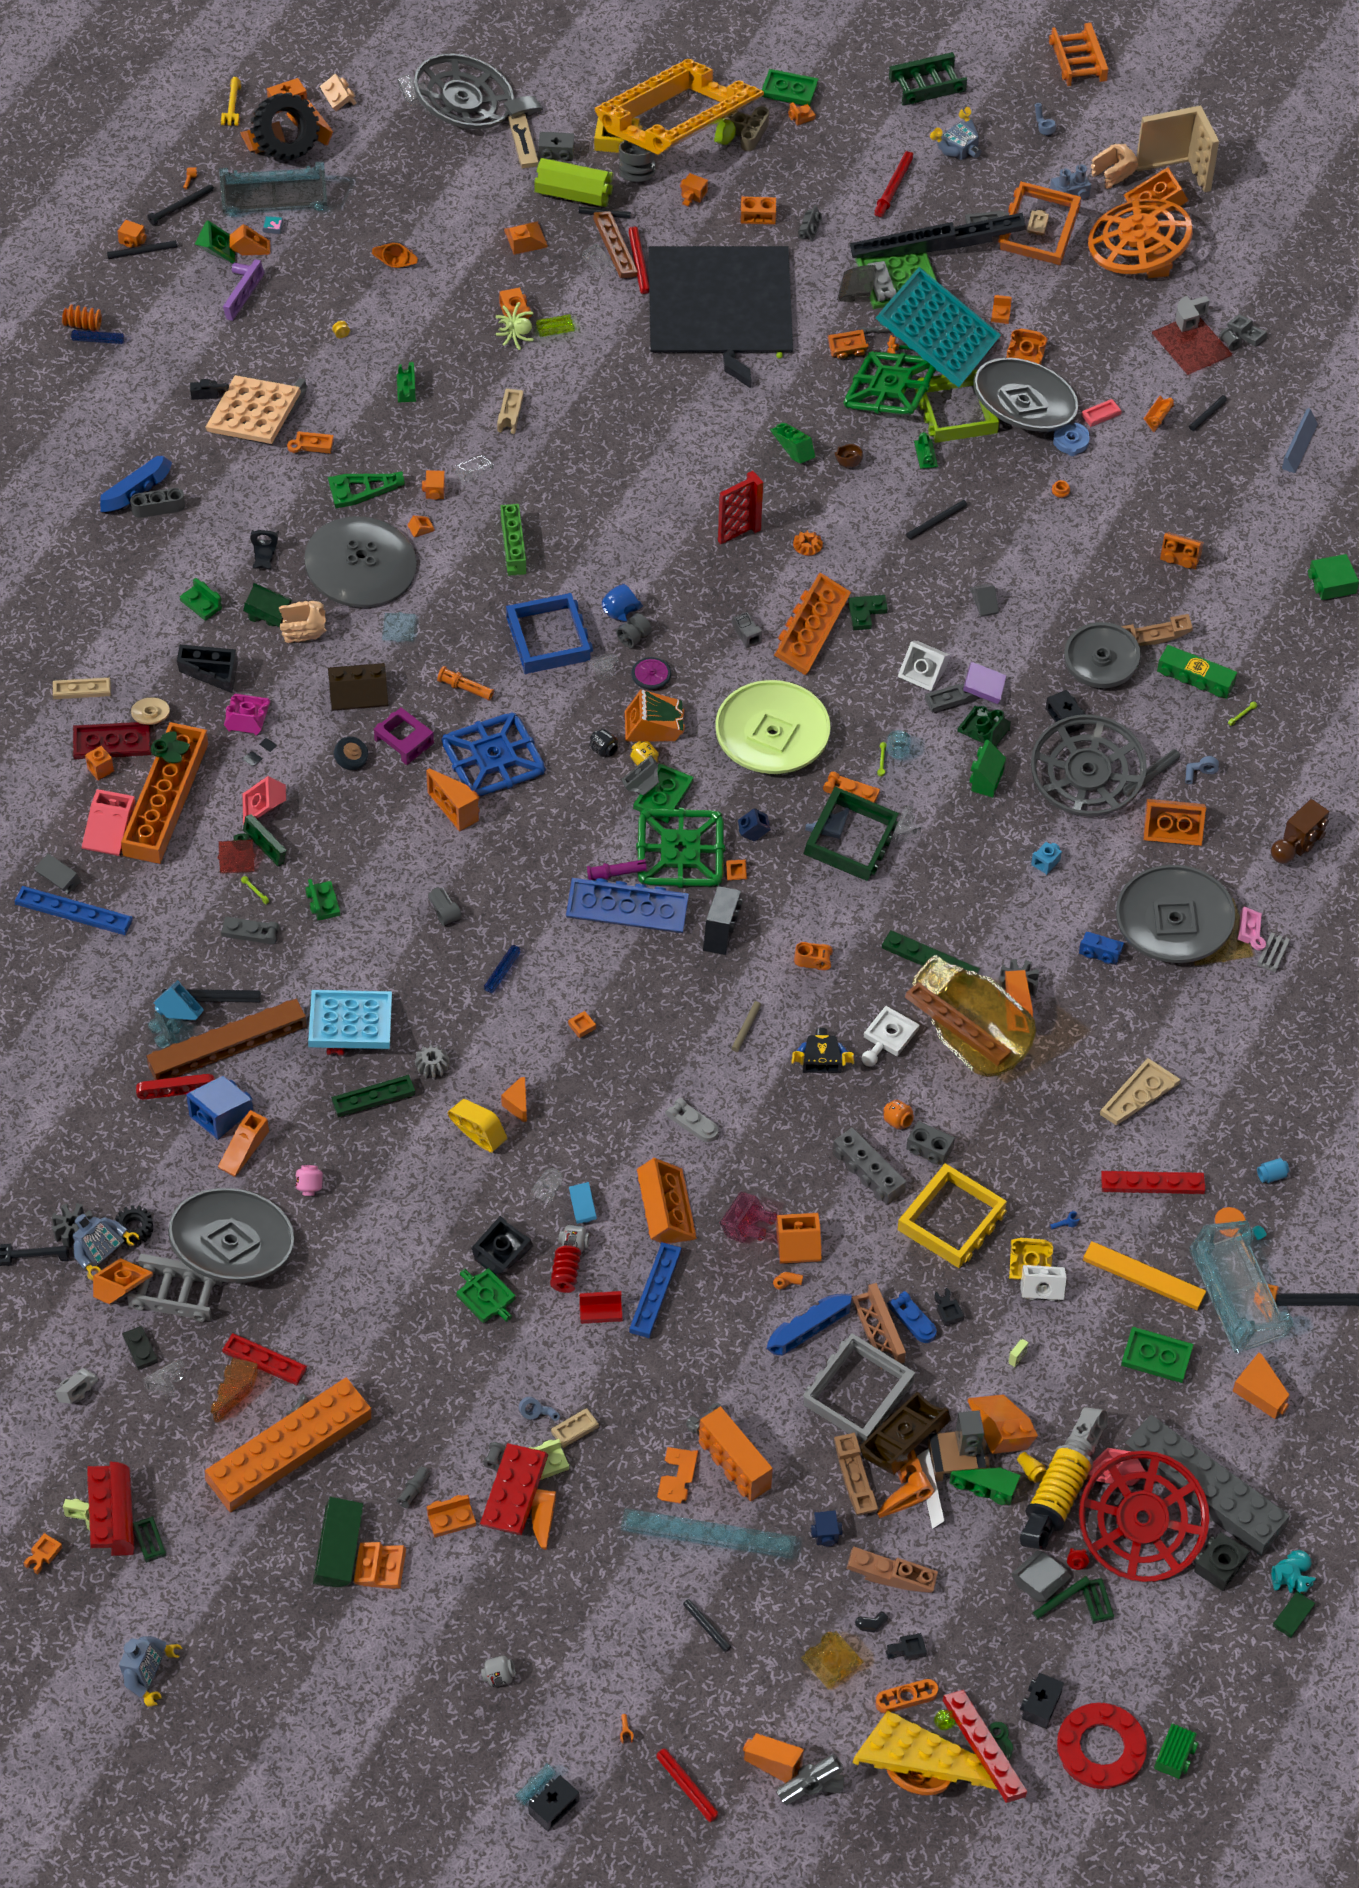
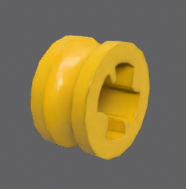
[332,321,350,339]

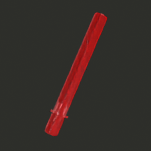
[874,151,914,218]

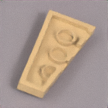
[1100,1058,1181,1125]

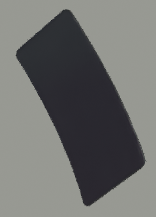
[242,738,277,766]

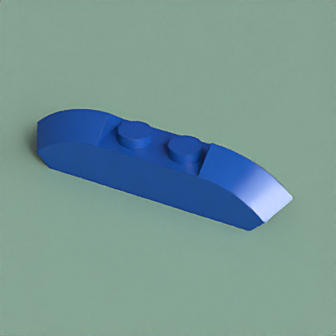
[100,456,172,512]
[766,1293,852,1356]

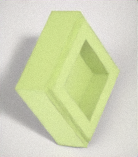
[1009,1339,1028,1367]

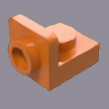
[788,102,816,126]
[991,295,1012,324]

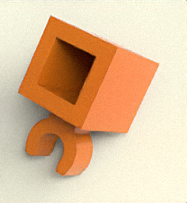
[680,173,708,206]

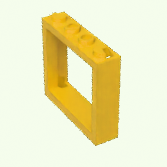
[897,1163,1007,1268]

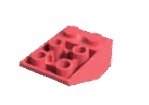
[82,789,136,856]

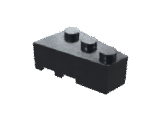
[177,644,238,693]
[703,886,743,955]

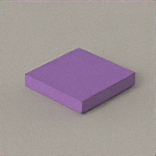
[963,662,1006,704]

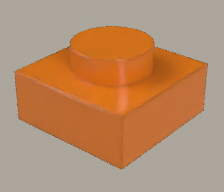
[568,1011,596,1038]

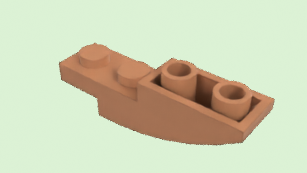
[846,1547,938,1592]

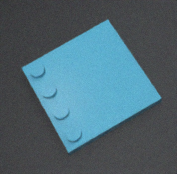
[308,990,392,1049]

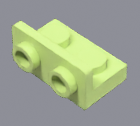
[529,1439,569,1480]

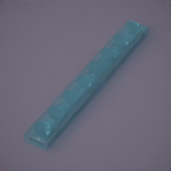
[621,1508,796,1559]

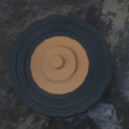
[333,736,368,770]

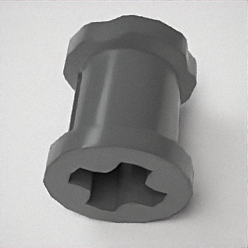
[1219,327,1242,351]
[483,1442,506,1470]

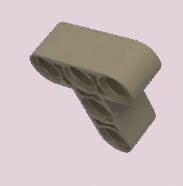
[715,106,769,151]

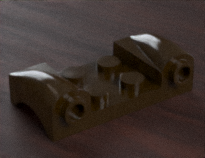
[860,1392,951,1475]

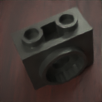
[1194,1532,1250,1591]

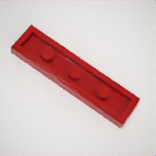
[222,1333,307,1386]

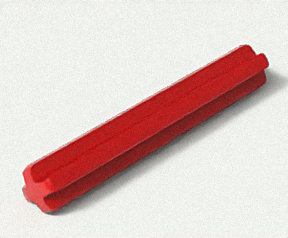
[656,1748,718,1822]

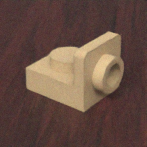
[1027,210,1049,236]

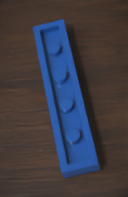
[629,1242,681,1338]

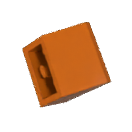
[1160,532,1204,569]
[776,1213,821,1264]

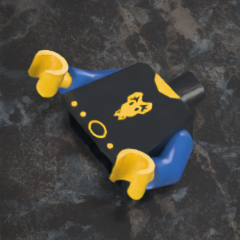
[791,1028,854,1073]

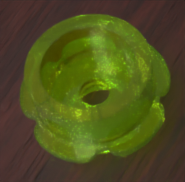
[933,1709,955,1730]

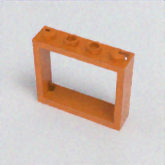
[998,181,1081,265]

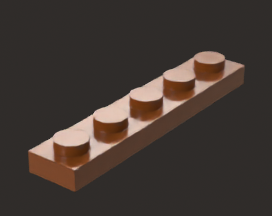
[593,211,638,278]

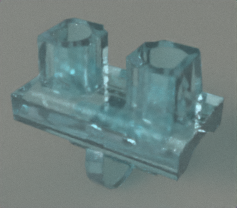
[147,1011,183,1049]

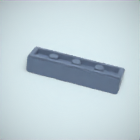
[1282,408,1317,473]

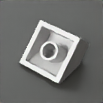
[897,641,951,691]

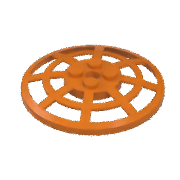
[1088,199,1193,274]

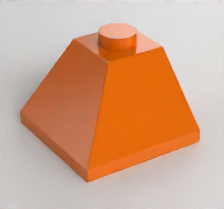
[504,221,548,255]
[93,1258,153,1304]

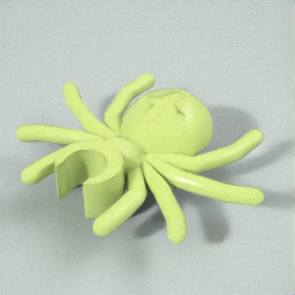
[496,302,534,350]

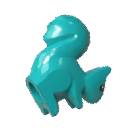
[1271,1550,1316,1594]

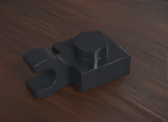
[885,1633,927,1660]

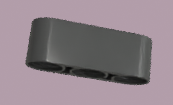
[131,488,185,518]

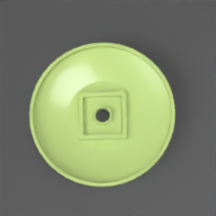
[715,680,830,774]

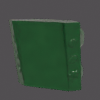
[243,583,292,627]
[957,706,1011,748]

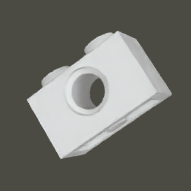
[1020,1265,1066,1301]

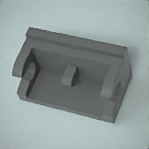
[34,853,81,894]

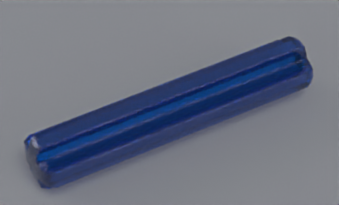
[71,330,124,344]
[484,945,521,993]

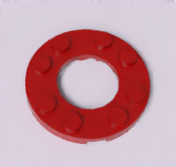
[1057,1703,1147,1789]

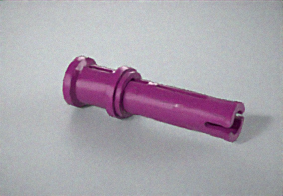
[587,859,647,881]

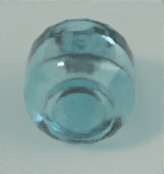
[886,730,912,759]

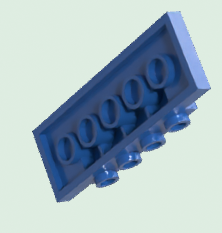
[566,878,689,933]

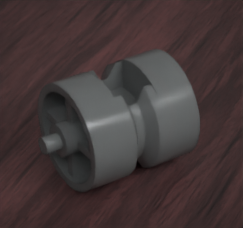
[616,613,652,648]

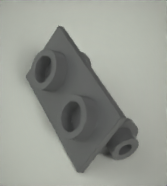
[798,205,822,242]

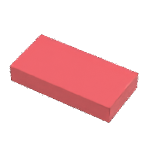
[1081,399,1122,427]

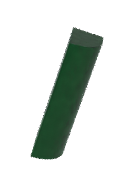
[313,1496,363,1587]

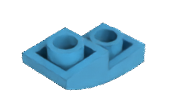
[569,1182,597,1224]

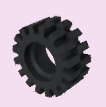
[115,1205,153,1245]

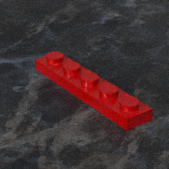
[1101,1171,1205,1194]

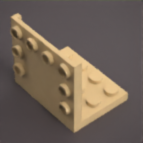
[1136,106,1219,192]

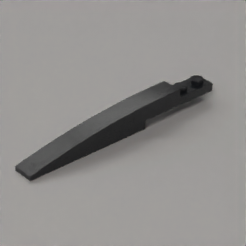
[850,212,1026,258]

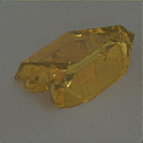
[800,1631,864,1690]

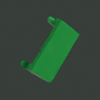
[397,362,416,403]

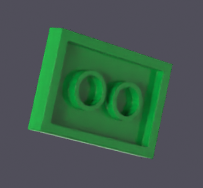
[761,69,818,106]
[633,763,694,823]
[1121,1326,1194,1383]

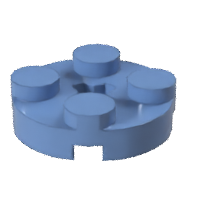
[1053,423,1090,456]

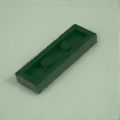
[243,814,287,867]

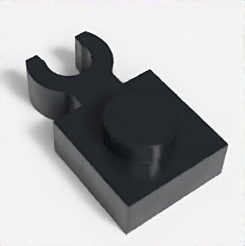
[934,1288,964,1327]

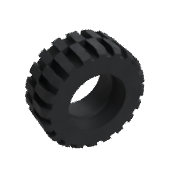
[250,92,320,162]

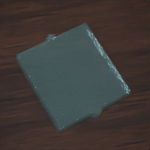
[382,612,416,642]

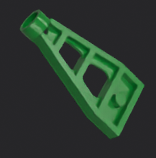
[328,471,405,509]

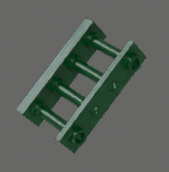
[889,52,967,106]

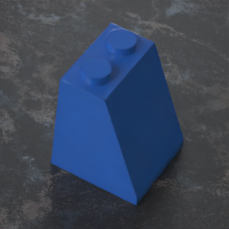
[186,1076,253,1140]

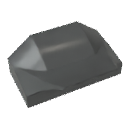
[621,755,659,795]

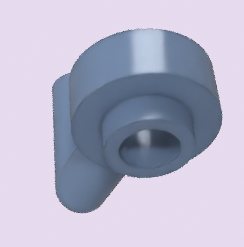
[1035,103,1056,136]
[1185,756,1219,784]
[519,1397,560,1421]

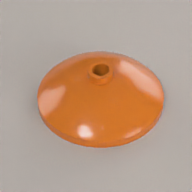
[886,1769,951,1796]

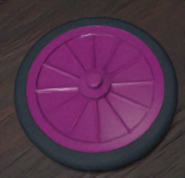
[631,657,671,690]

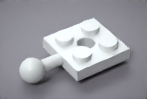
[862,1006,919,1067]

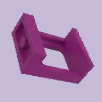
[374,707,434,765]

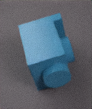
[1031,842,1062,875]

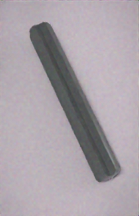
[1122,749,1180,797]

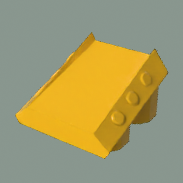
[1009,1238,1053,1280]

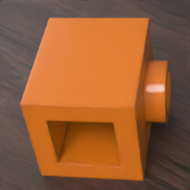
[117,220,147,248]
[422,470,445,500]

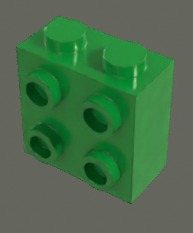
[1308,554,1359,600]

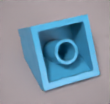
[153,980,204,1020]

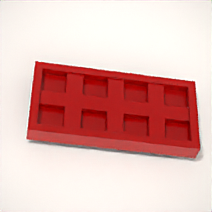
[480,1443,548,1536]

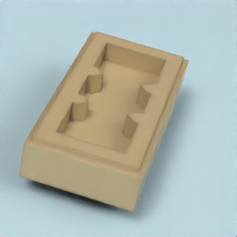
[551,1408,599,1448]

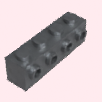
[833,1128,907,1205]

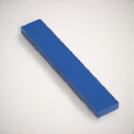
[15,886,133,935]

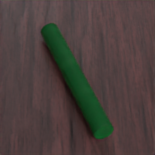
[1032,1576,1091,1620]

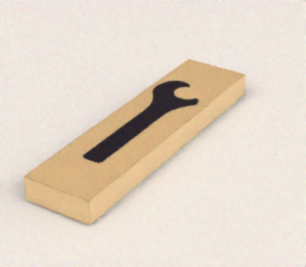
[508,114,538,169]

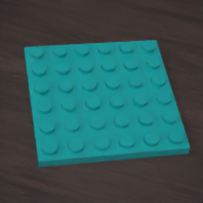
[875,267,1001,387]

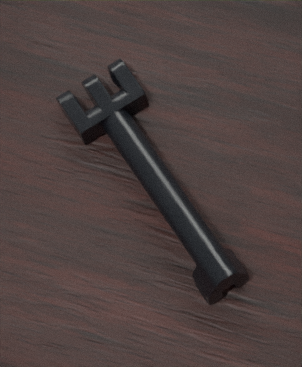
[0,1243,69,1266]

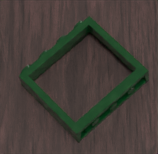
[803,786,899,881]

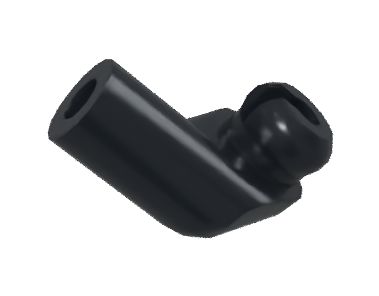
[855,1611,888,1632]

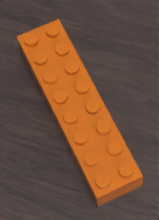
[121,722,208,864]
[205,1377,371,1512]

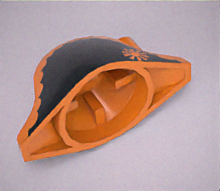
[372,241,418,268]

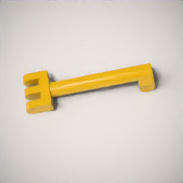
[221,77,241,126]

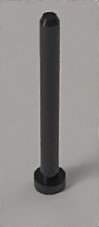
[147,184,214,226]

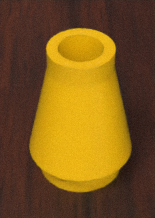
[1017,1452,1046,1483]

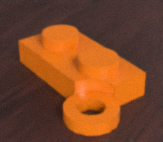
[287,431,334,454]

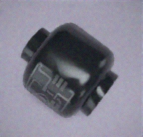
[590,729,618,757]

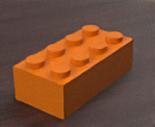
[698,1406,773,1502]

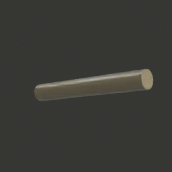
[731,1001,761,1052]

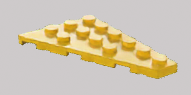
[852,1711,998,1790]

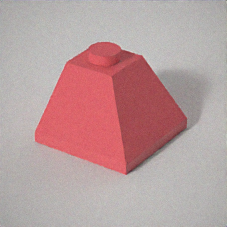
[242,776,286,825]
[1086,1448,1146,1486]

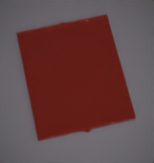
[1152,317,1232,375]

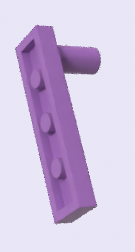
[223,259,265,321]

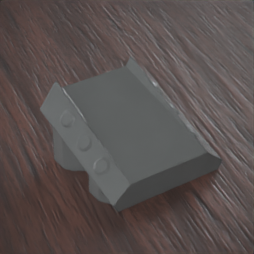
[1012,1550,1072,1603]

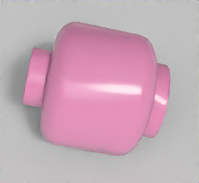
[295,1165,323,1196]

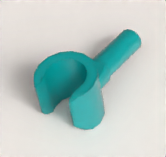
[1236,1226,1267,1240]

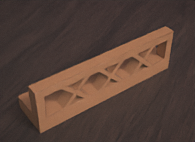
[852,1283,906,1369]

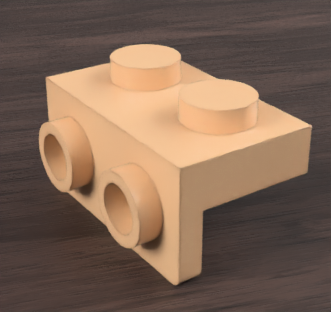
[320,74,357,111]

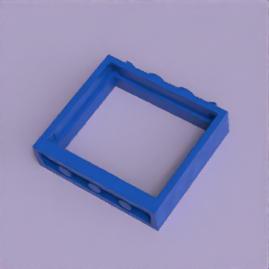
[506,593,593,674]

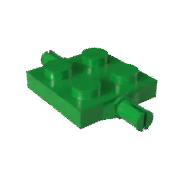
[456,1268,516,1324]

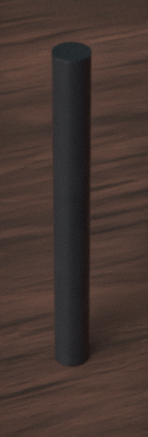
[107,240,177,259]
[906,500,967,540]

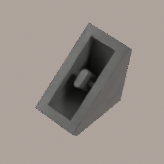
[970,584,999,617]

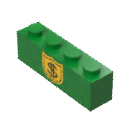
[1157,645,1237,699]

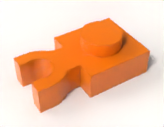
[23,1533,63,1574]

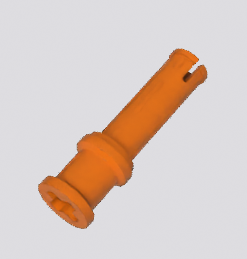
[437,666,494,701]

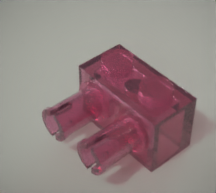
[719,1191,777,1243]

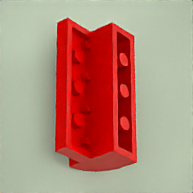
[87,1462,134,1556]

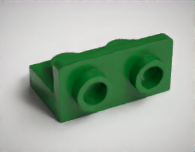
[179,578,222,621]
[305,879,340,921]

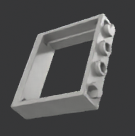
[803,1333,915,1442]

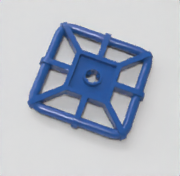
[441,712,546,796]

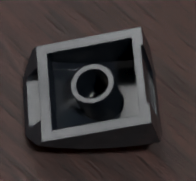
[472,1216,533,1274]

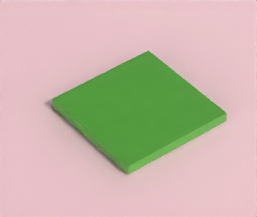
[855,253,937,309]

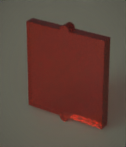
[217,840,256,874]

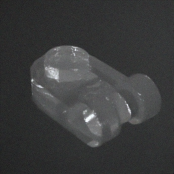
[529,1168,562,1205]

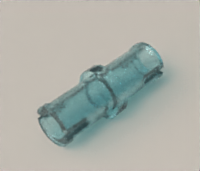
[515,1763,556,1805]

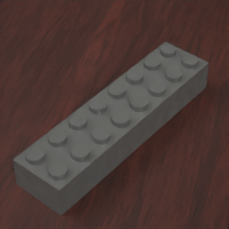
[1124,1415,1290,1556]

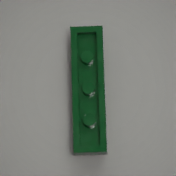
[331,1075,415,1118]

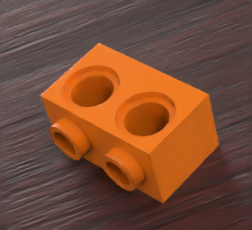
[741,196,776,224]

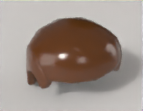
[835,444,863,468]

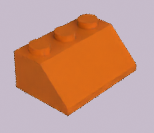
[1143,799,1206,846]

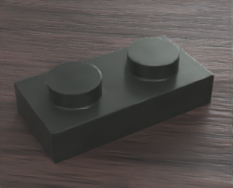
[122,1325,158,1370]

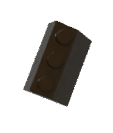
[328,663,389,711]

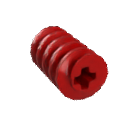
[550,1246,581,1293]

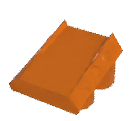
[1006,328,1048,365]

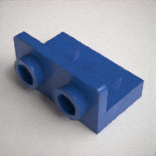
[1079,931,1124,965]

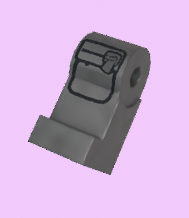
[732,612,762,648]

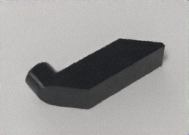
[723,349,752,388]

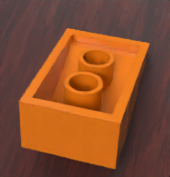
[1124,167,1189,214]
[426,768,480,831]
[967,1394,1038,1454]

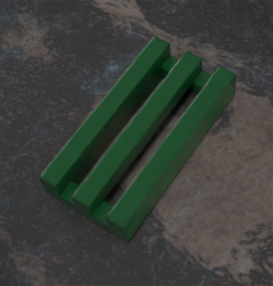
[133,1516,167,1563]
[1082,1578,1114,1624]

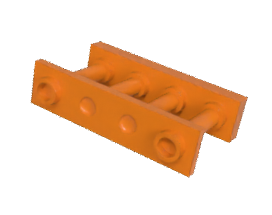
[1049,23,1108,86]

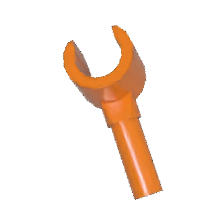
[183,167,197,189]
[620,1714,633,1743]

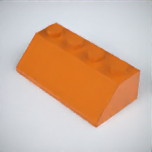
[637,1158,697,1244]

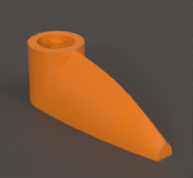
[877,1471,934,1518]
[532,1489,556,1550]

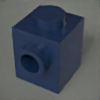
[738,808,771,842]
[810,1510,843,1547]

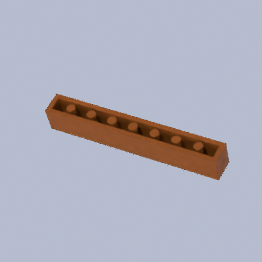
[146,998,307,1080]

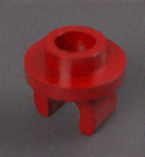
[1067,1548,1089,1570]

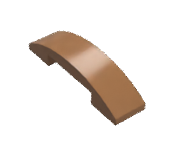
[1122,614,1193,646]
[834,1433,878,1516]

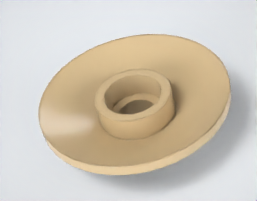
[131,698,170,725]

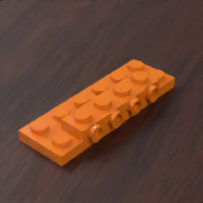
[774,573,851,675]

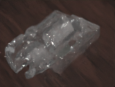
[397,75,437,118]

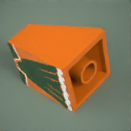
[625,689,685,742]

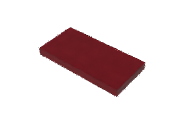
[73,722,151,759]

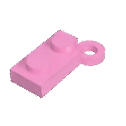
[1238,907,1266,951]

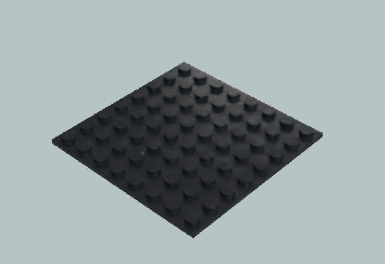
[648,246,793,352]

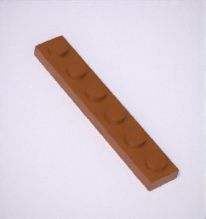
[905,982,1012,1066]

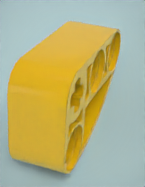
[448,1099,507,1153]

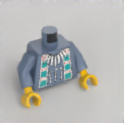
[930,107,981,160]
[73,1214,139,1280]
[119,1636,182,1706]

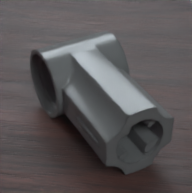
[428,887,462,926]

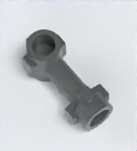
[686,1403,725,1435]

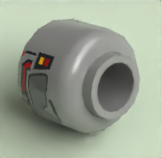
[558,1225,590,1253]
[481,1655,516,1687]

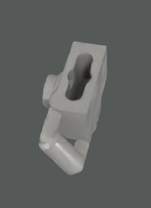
[55,1368,98,1404]

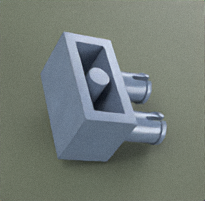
[1050,164,1091,205]

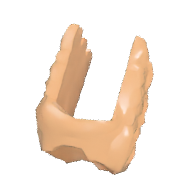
[1091,144,1138,189]
[279,601,327,643]

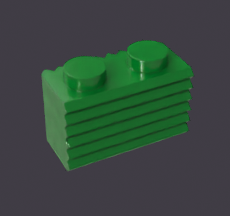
[1154,1723,1199,1779]

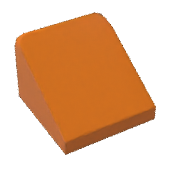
[408,515,435,537]
[726,860,747,880]

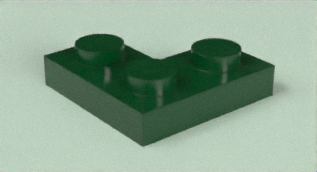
[848,595,888,631]

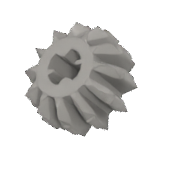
[415,1044,450,1079]

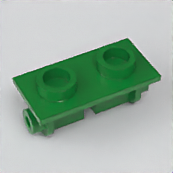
[914,432,938,469]

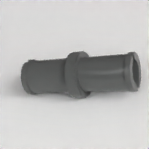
[397,1467,431,1508]

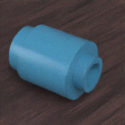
[1257,1158,1289,1183]

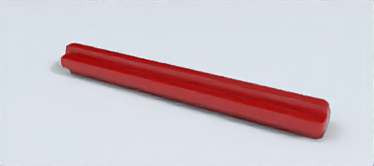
[629,226,649,294]

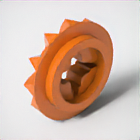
[793,530,823,556]

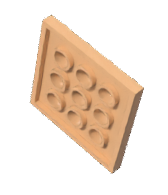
[206,375,301,444]

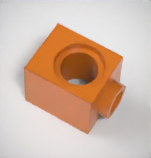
[85,746,114,780]

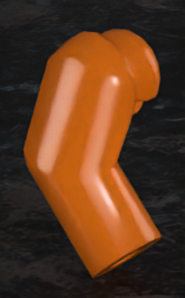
[773,1272,803,1289]

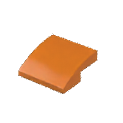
[354,1542,406,1589]

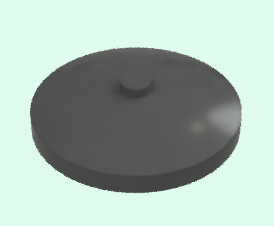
[1064,622,1140,688]

